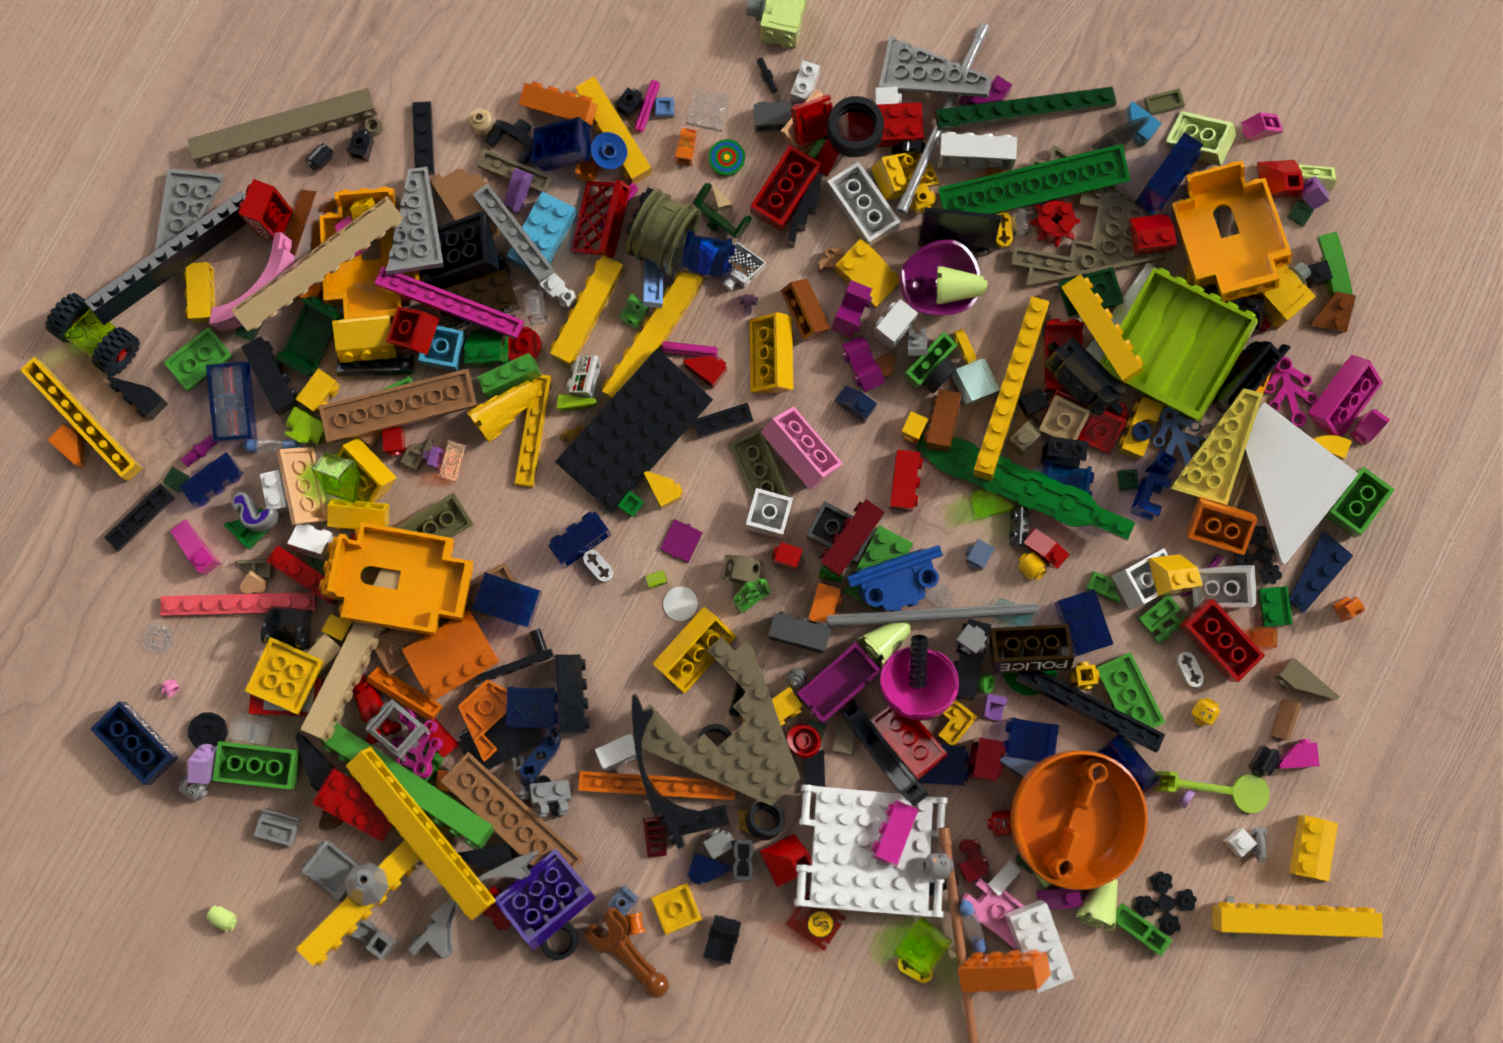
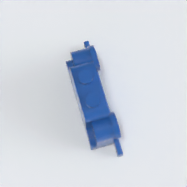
[846,545,943,611]

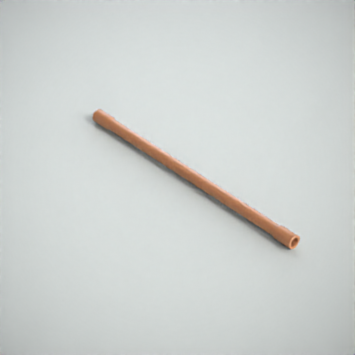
[937,827,979,1043]

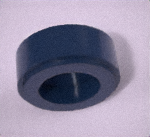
[1131,422,1151,442]

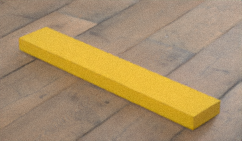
[514,375,552,488]

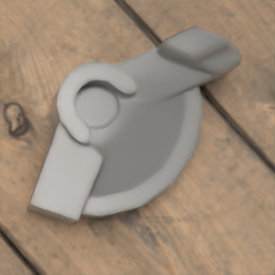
[1252,827,1267,863]

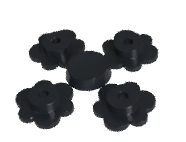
[1234,525,1282,584]
[1134,871,1197,936]

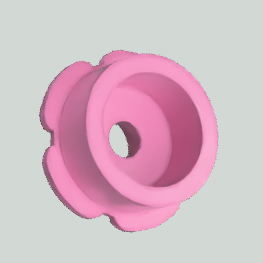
[161,680,180,698]

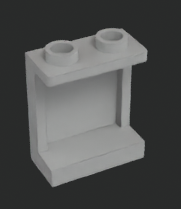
[301,840,361,902]

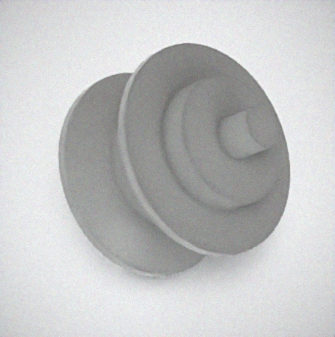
[786,668,807,690]

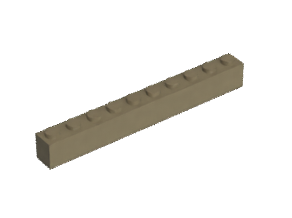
[187,88,377,166]

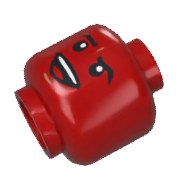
[987,810,1012,837]

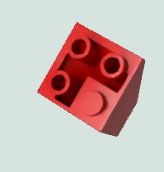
[1257,160,1304,198]
[759,834,812,887]

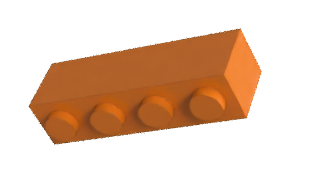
[519,81,598,126]

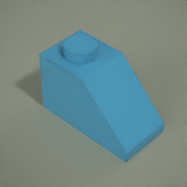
[1126,101,1162,146]

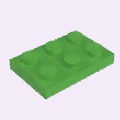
[164,327,234,392]

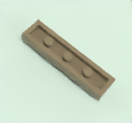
[477,149,553,193]

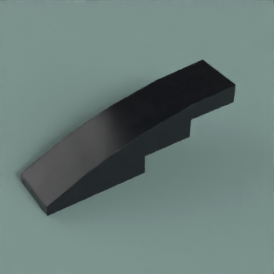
[787,173,822,248]

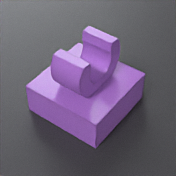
[422,446,448,470]

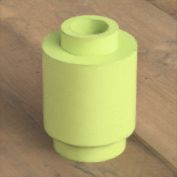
[206,905,238,933]

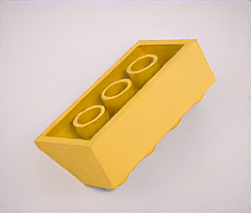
[749,312,793,393]
[652,607,737,694]

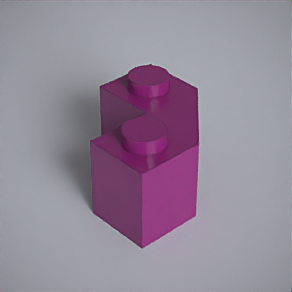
[959,75,1013,106]
[831,280,873,338]
[841,336,885,392]

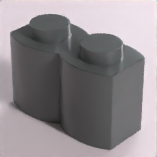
[733,839,753,881]

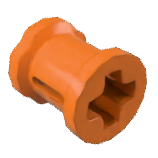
[625,912,646,935]

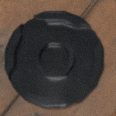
[188,712,228,748]

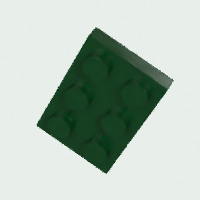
[1058,267,1124,319]

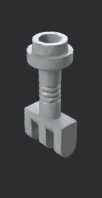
[513,756,530,800]

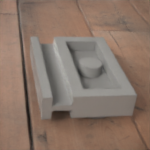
[254,808,302,846]

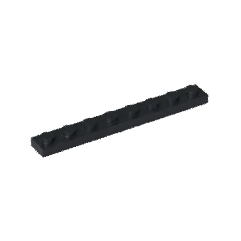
[1015,671,1165,753]

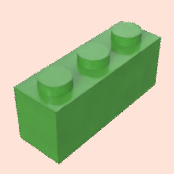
[902,332,958,388]
[477,353,542,399]

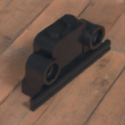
[1045,337,1127,416]
[1212,341,1291,413]

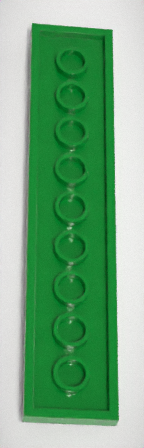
[938,144,1131,214]

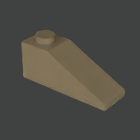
[1274,658,1340,701]

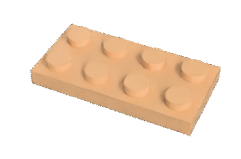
[276,447,327,525]

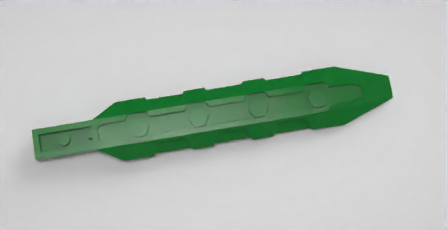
[915,434,1136,541]

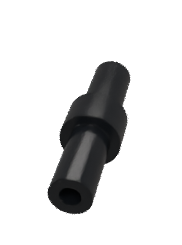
[756,57,778,94]

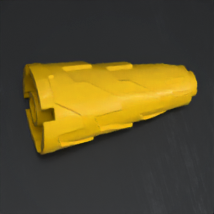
[466,380,540,443]

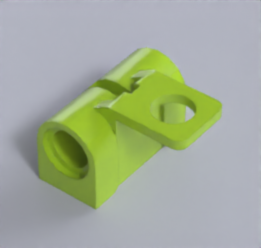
[284,407,326,446]

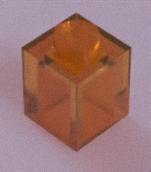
[1246,627,1278,649]

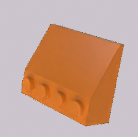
[402,609,499,702]

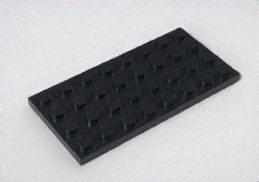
[554,348,713,513]

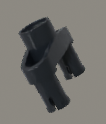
[485,118,540,165]

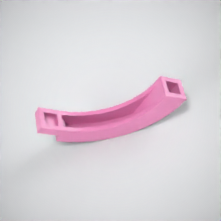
[209,232,295,332]

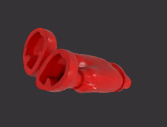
[352,675,402,745]

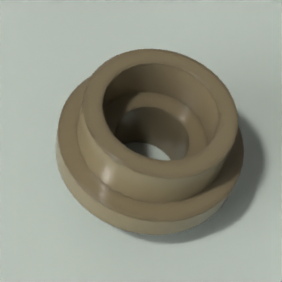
[364,117,383,136]

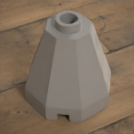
[344,862,389,907]

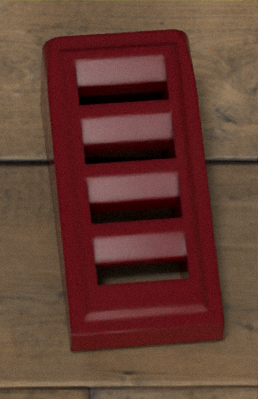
[643,816,667,858]

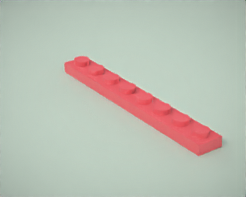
[160,592,317,616]

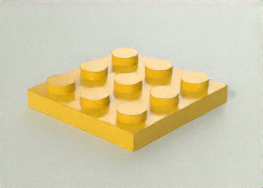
[245,637,325,715]

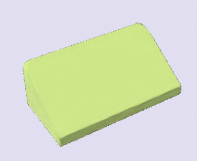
[1298,165,1336,190]

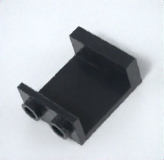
[1040,436,1088,469]

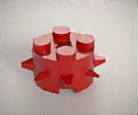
[1029,199,1081,247]

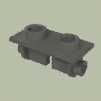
[1009,506,1030,547]

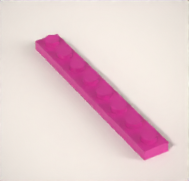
[375,267,524,340]

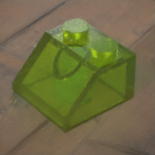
[311,452,360,503]
[893,916,952,978]

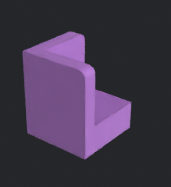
[1301,176,1330,210]
[982,694,1007,721]

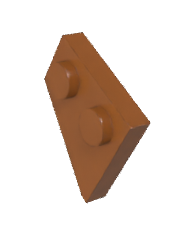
[1309,291,1356,332]

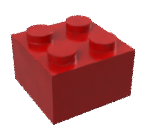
[386,306,439,355]

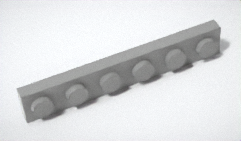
[473,183,555,283]

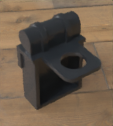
[703,915,742,965]

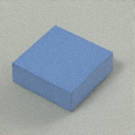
[655,97,674,118]

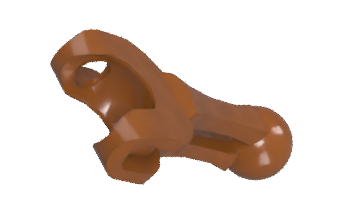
[584,907,669,998]

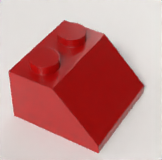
[1129,214,1177,255]

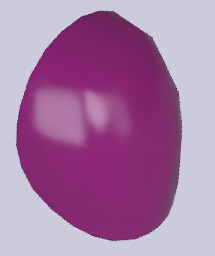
[899,240,980,315]

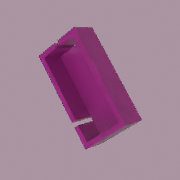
[797,642,881,724]

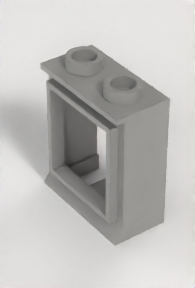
[366,699,430,762]

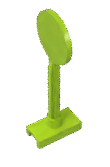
[1154,771,1270,813]

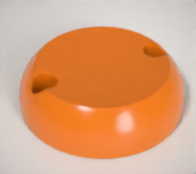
[1010,750,1148,890]

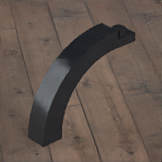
[839,699,928,807]

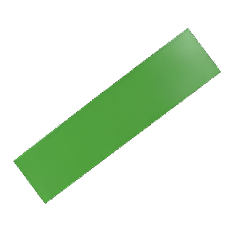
[1317,231,1355,308]

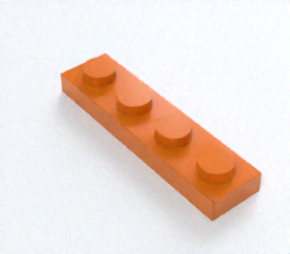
[366,666,443,721]

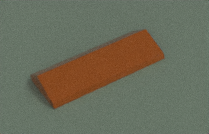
[286,189,336,263]

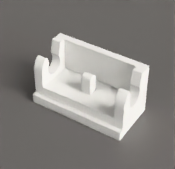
[595,734,637,773]

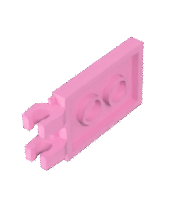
[961,878,1024,950]

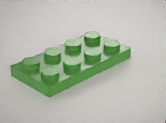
[844,525,913,611]
[1096,652,1166,728]

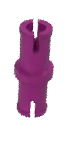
[181,434,219,467]

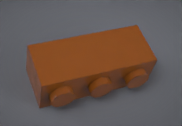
[780,278,831,341]
[924,389,962,452]

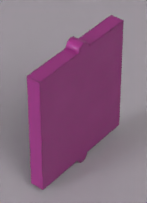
[660,519,703,563]

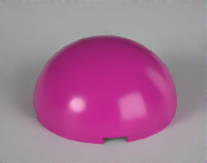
[880,647,959,721]

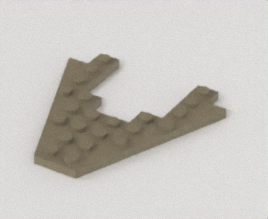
[1010,145,1167,287]
[642,637,800,806]

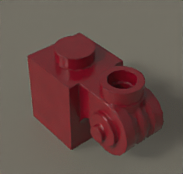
[957,838,990,883]

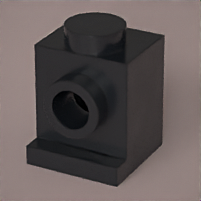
[614,88,643,120]
[347,130,374,161]

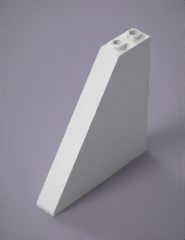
[1244,402,1358,565]

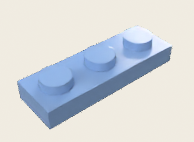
[643,259,663,308]

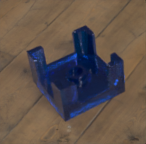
[1130,471,1172,521]

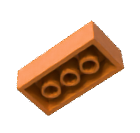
[958,949,1051,992]

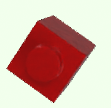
[382,427,406,457]

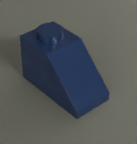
[834,385,877,423]

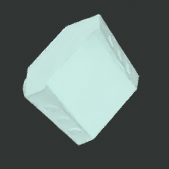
[952,359,1000,404]

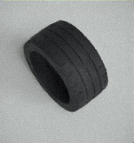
[827,96,884,158]

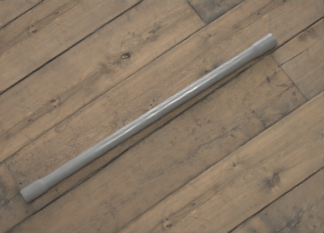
[896,23,990,215]

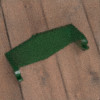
[692,183,752,238]

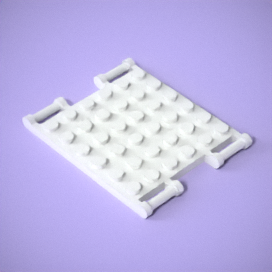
[794,785,948,918]

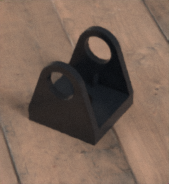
[260,606,312,649]

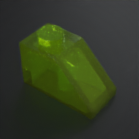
[968,489,1014,520]

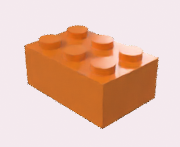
[1186,497,1258,555]

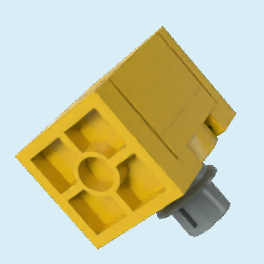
[1247,262,1316,330]

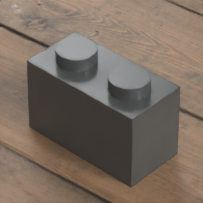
[754,100,792,132]

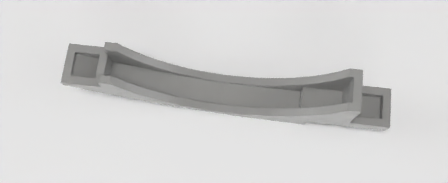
[408,850,539,959]

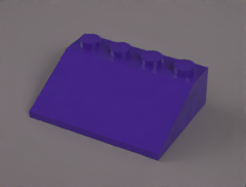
[495,849,596,951]

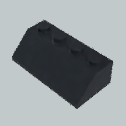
[555,654,590,735]

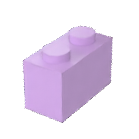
[188,744,217,784]

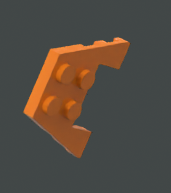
[458,679,541,762]

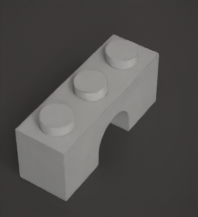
[351,919,398,960]

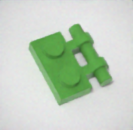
[1138,595,1187,644]

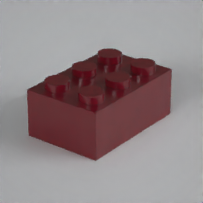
[966,737,1006,782]

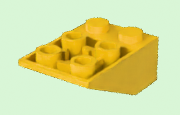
[871,151,939,201]

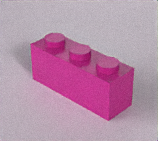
[871,800,919,867]

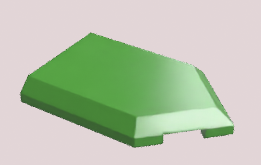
[733,578,771,614]

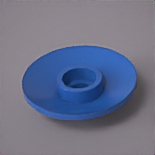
[590,132,627,170]

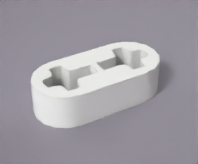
[583,550,614,583]
[1176,652,1204,688]

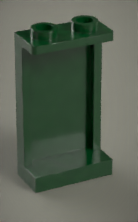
[275,296,342,377]

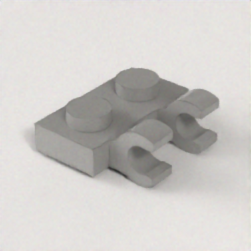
[529,780,571,818]

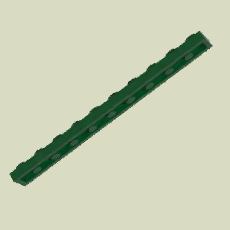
[934,86,1117,130]

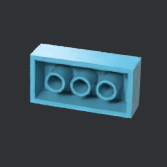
[507,192,577,274]

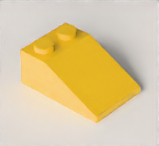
[835,238,899,308]

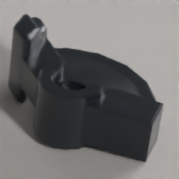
[892,140,925,155]

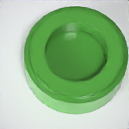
[977,673,995,694]

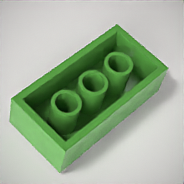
[212,741,301,790]

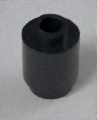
[306,143,334,171]

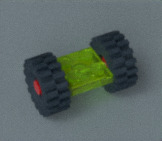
[45,293,140,377]

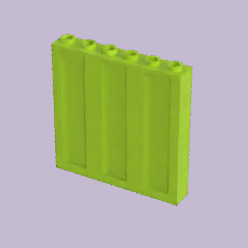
[1099,268,1258,423]

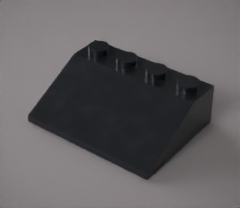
[918,207,1001,256]
[422,211,499,289]

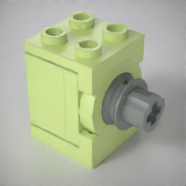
[746,0,807,48]

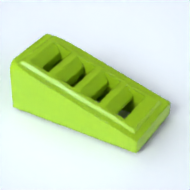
[557,394,598,412]

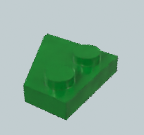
[223,508,277,550]

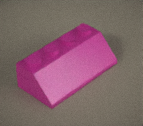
[1308,354,1383,437]

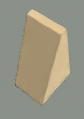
[712,186,732,211]

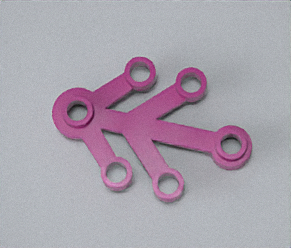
[1264,357,1317,428]
[392,708,443,779]

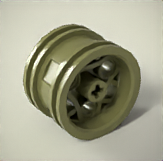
[626,189,702,275]

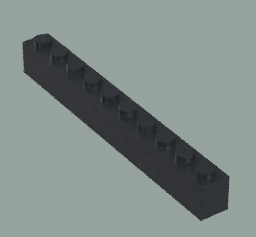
[84,191,247,325]

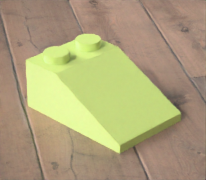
[1166,111,1236,166]

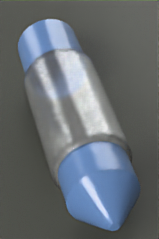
[241,438,303,454]
[959,899,987,954]

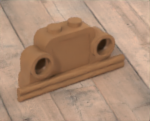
[430,169,501,239]

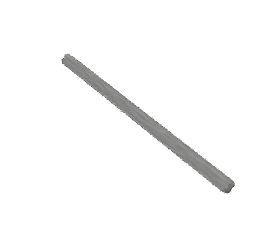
[826,603,1039,627]

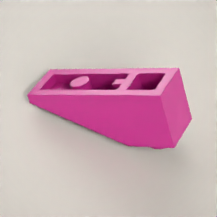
[171,519,221,575]

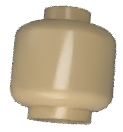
[468,108,494,136]

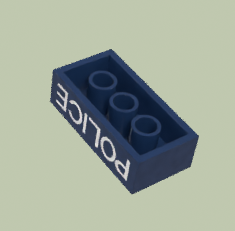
[90,701,179,785]

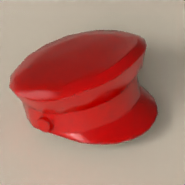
[786,724,821,759]

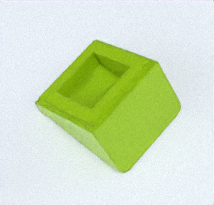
[646,570,668,589]

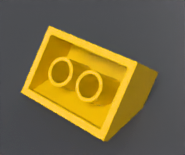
[332,315,397,363]
[329,438,397,502]
[1289,815,1338,882]

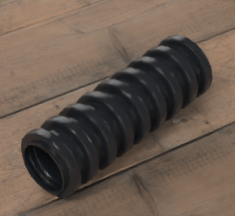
[909,634,928,689]

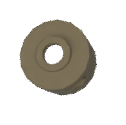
[720,555,763,584]

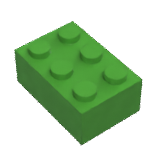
[1325,466,1395,538]

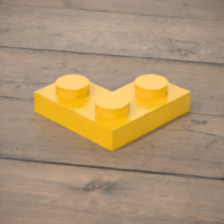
[938,699,977,748]

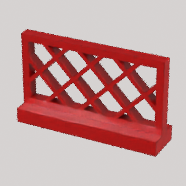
[570,180,631,258]

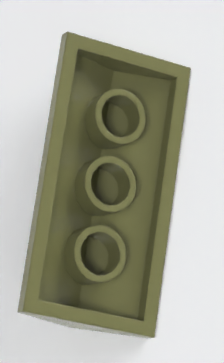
[730,428,791,501]
[394,492,473,538]

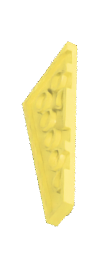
[1170,388,1263,505]

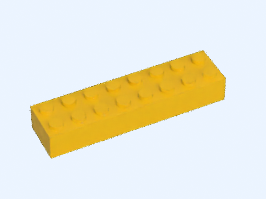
[1212,902,1383,938]

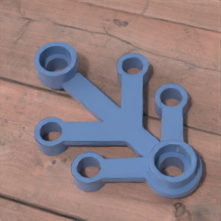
[1153,407,1206,468]

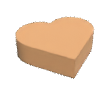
[240,571,267,594]

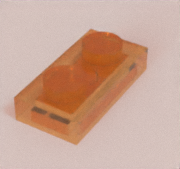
[437,440,467,482]

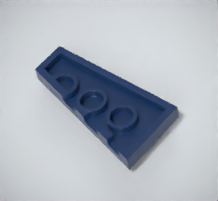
[1289,530,1353,613]

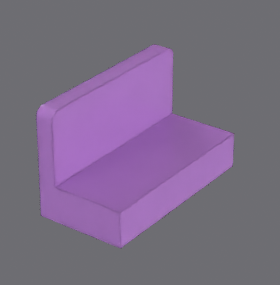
[503,168,533,213]

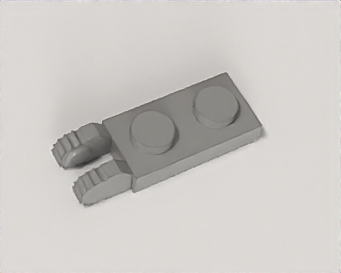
[908,328,927,356]

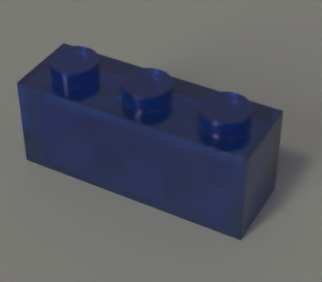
[179,452,244,507]

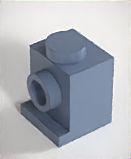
[608,885,639,916]

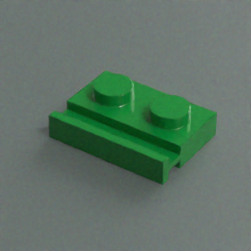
[1258,586,1293,627]

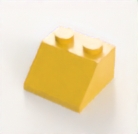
[1148,554,1203,596]

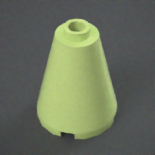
[937,266,987,304]
[857,622,911,669]
[1076,879,1118,931]

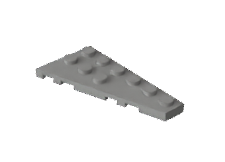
[879,36,992,97]
[386,167,444,275]
[154,169,225,281]

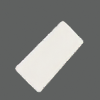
[988,860,1020,896]

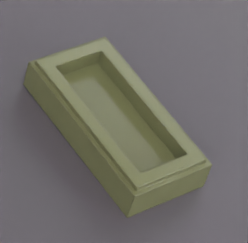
[1143,88,1185,116]

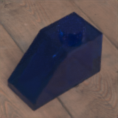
[1145,449,1177,482]
[687,853,732,885]

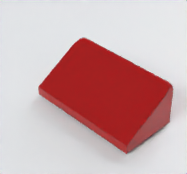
[423,718,459,758]

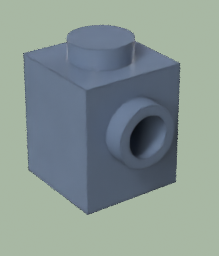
[965,539,995,571]

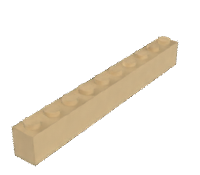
[232,196,403,331]
[300,568,401,742]

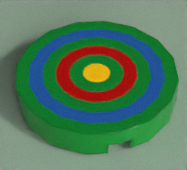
[708,139,745,177]

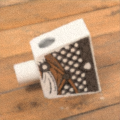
[722,242,766,290]

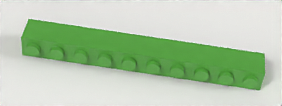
[319,723,495,849]

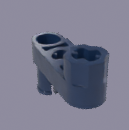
[519,728,561,786]

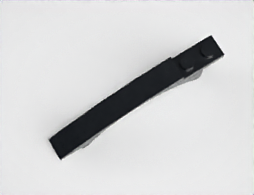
[632,693,699,849]

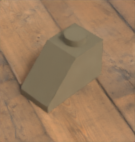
[1007,416,1043,456]

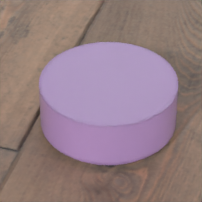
[1178,789,1195,809]

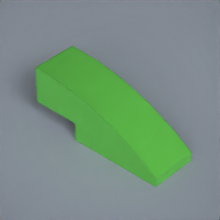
[1116,903,1173,958]

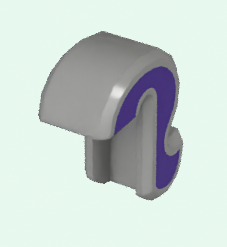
[232,492,279,533]

